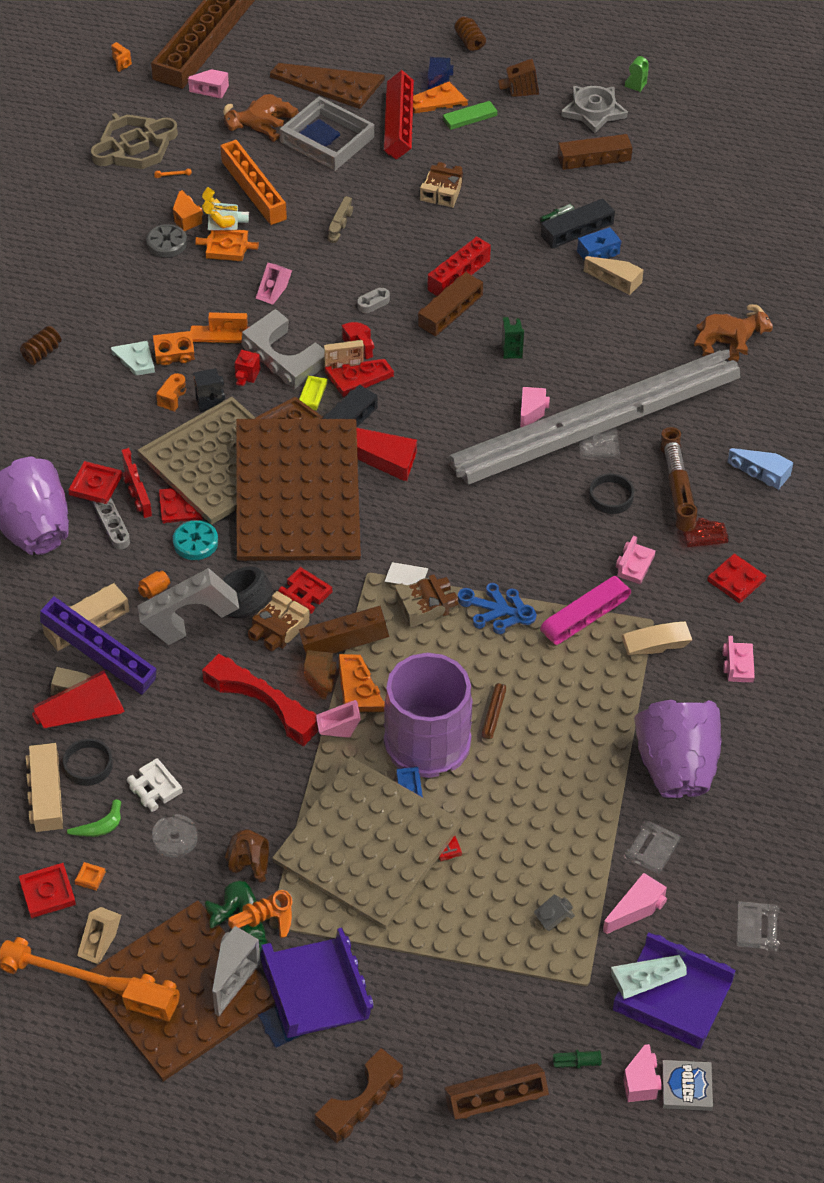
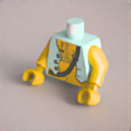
[202,187,249,230]

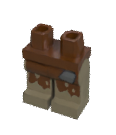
[395,575,458,628]

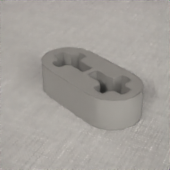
[358,288,390,313]

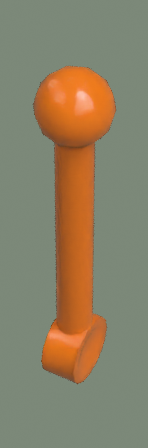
[154,169,192,178]

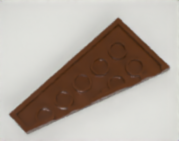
[270,63,385,109]

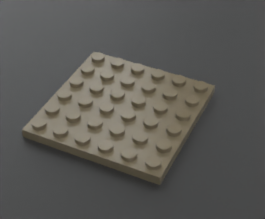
[138,397,255,525]
[272,756,463,929]

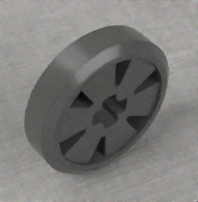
[146,224,187,257]

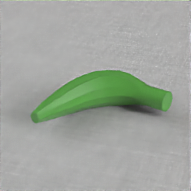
[67,800,121,837]

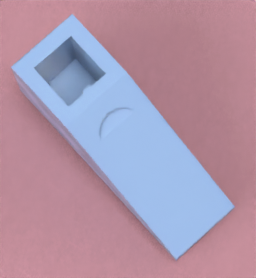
[727,448,793,490]

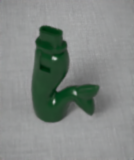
[205,881,268,951]

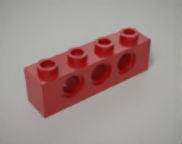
[427,237,491,296]

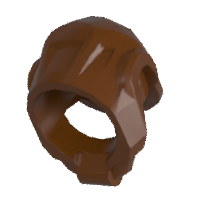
[225,829,269,883]

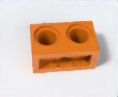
[153,331,195,365]

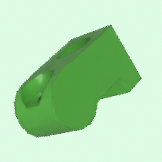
[625,56,649,92]

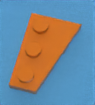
[413,82,468,113]
[338,654,385,712]

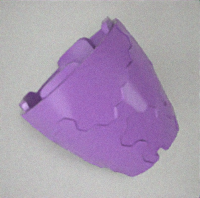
[0,457,69,555]
[634,700,721,798]

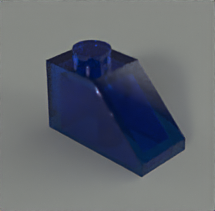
[428,57,454,90]

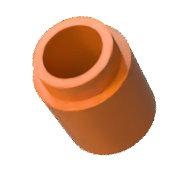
[138,571,170,599]

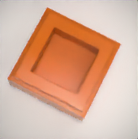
[75,862,106,891]

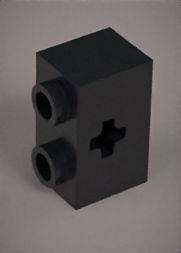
[193,368,225,413]

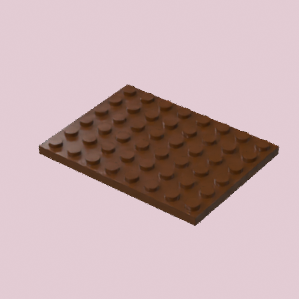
[236,419,361,561]

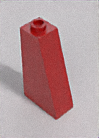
[356,428,417,481]
[32,670,125,728]

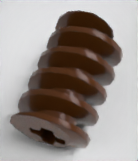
[454,16,486,51]
[20,326,62,366]

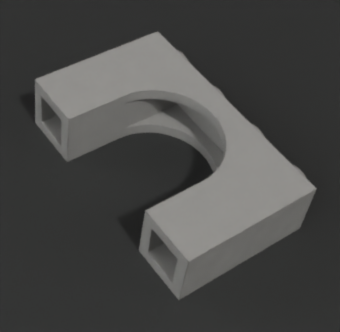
[242,309,324,389]
[138,568,239,645]

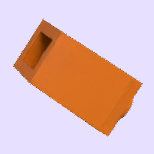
[173,190,203,231]

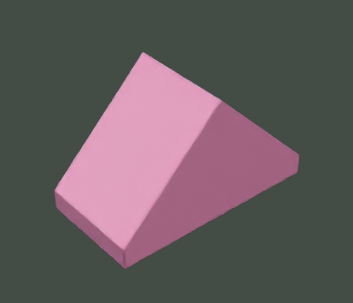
[316,700,361,738]

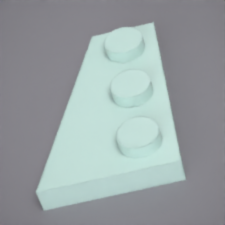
[611,955,687,999]

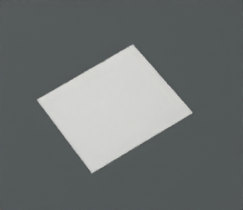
[385,562,428,585]

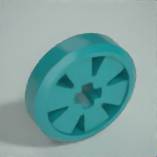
[173,520,218,560]

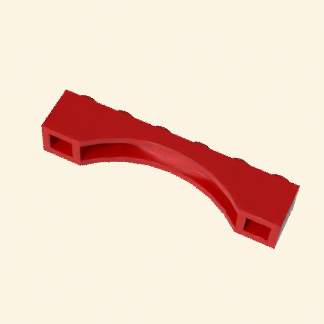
[202,654,319,747]

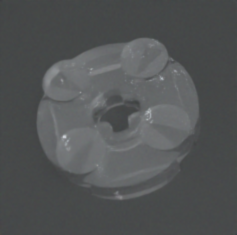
[152,814,198,859]

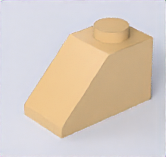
[77,907,121,964]

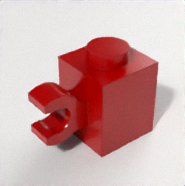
[235,350,260,386]

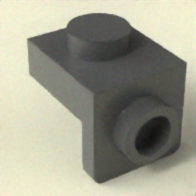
[534,894,575,931]

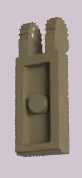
[328,196,353,243]

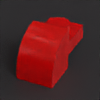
[342,322,374,360]

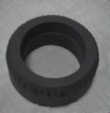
[222,566,273,618]

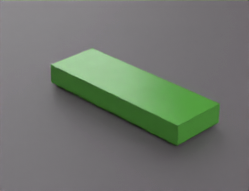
[443,101,497,130]

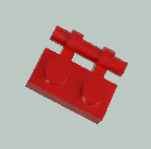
[278,567,333,614]

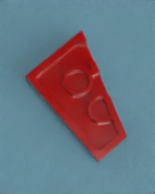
[325,359,394,397]

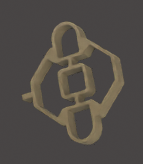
[91,113,178,169]

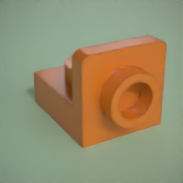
[111,42,132,72]

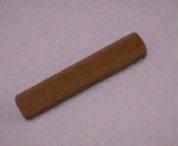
[482,683,506,739]

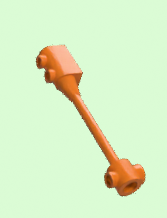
[0,937,179,1021]

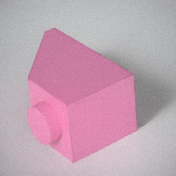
[188,69,229,99]
[256,263,292,304]
[520,387,550,428]

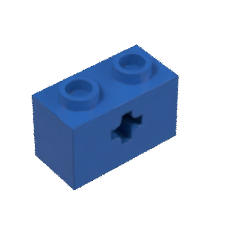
[577,227,621,261]

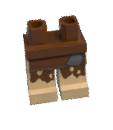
[420,162,463,207]
[248,591,309,652]

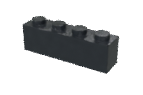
[541,198,615,249]
[322,385,378,428]

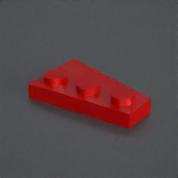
[121,448,152,518]

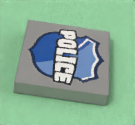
[662,1060,713,1111]

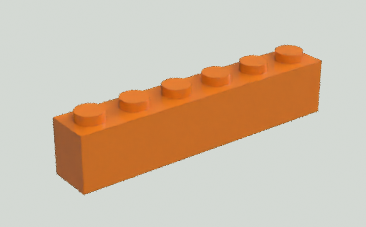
[220,140,287,225]

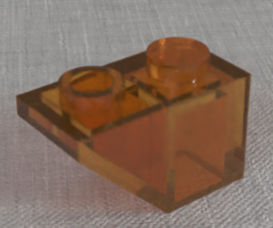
[304,650,337,699]

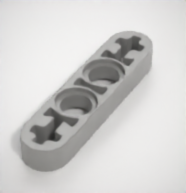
[91,498,130,549]

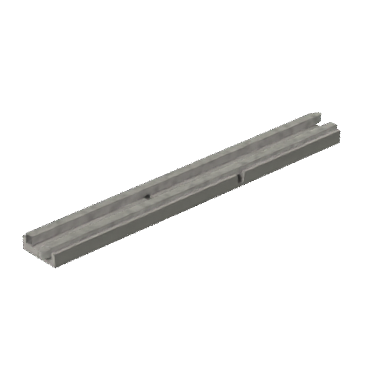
[449,350,740,485]

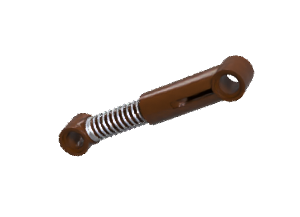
[660,427,697,531]

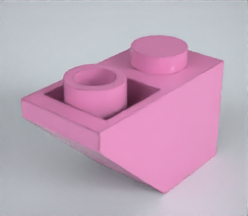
[623,1044,661,1102]

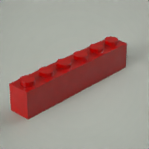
[384,70,414,159]

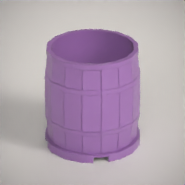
[384,653,473,778]

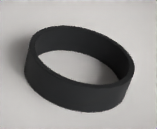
[589,473,634,514]
[63,739,113,786]

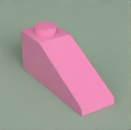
[603,873,667,934]

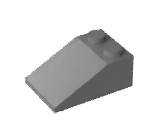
[212,926,260,1016]

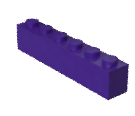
[40,596,157,695]

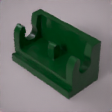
[501,317,524,359]

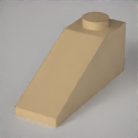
[584,256,644,295]

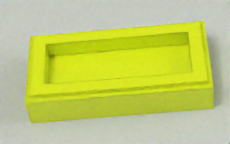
[299,375,327,410]

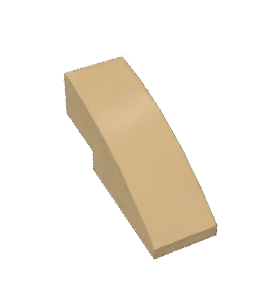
[621,621,692,655]

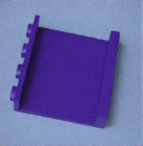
[260,928,373,1038]
[613,932,736,1050]

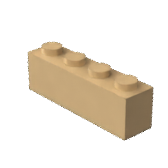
[42,583,129,651]
[26,743,63,832]

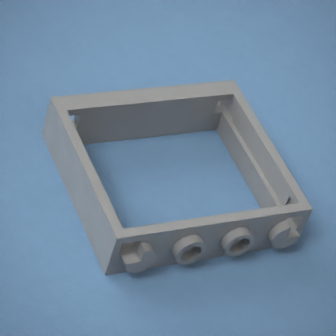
[280,96,374,171]

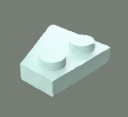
[111,341,155,376]

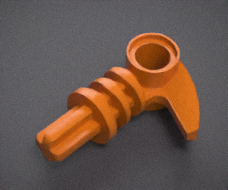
[228,890,292,938]

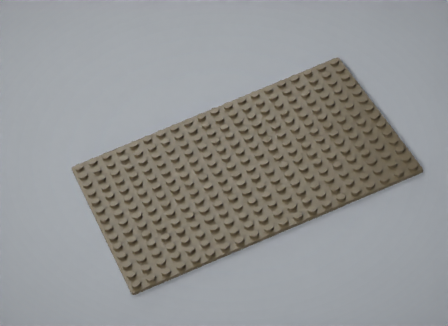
[269,573,654,986]

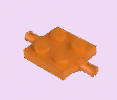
[196,230,259,261]

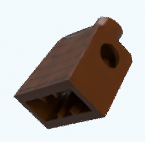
[498,58,539,97]

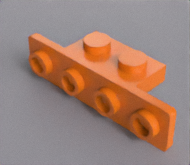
[191,312,249,343]

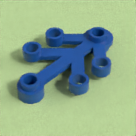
[458,583,537,634]

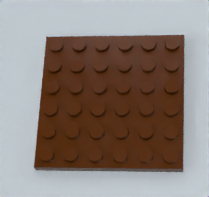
[83,900,275,1082]

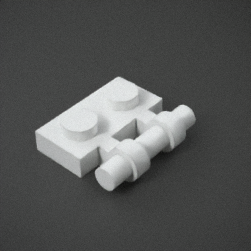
[126,758,183,812]

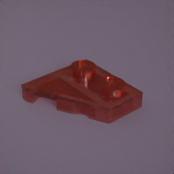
[683,518,729,547]

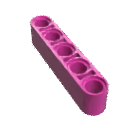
[540,576,631,645]

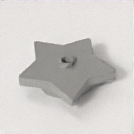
[561,86,628,133]

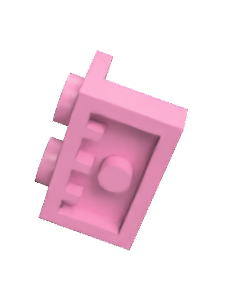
[616,536,656,584]
[723,636,754,682]

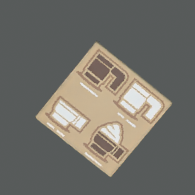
[324,340,364,370]

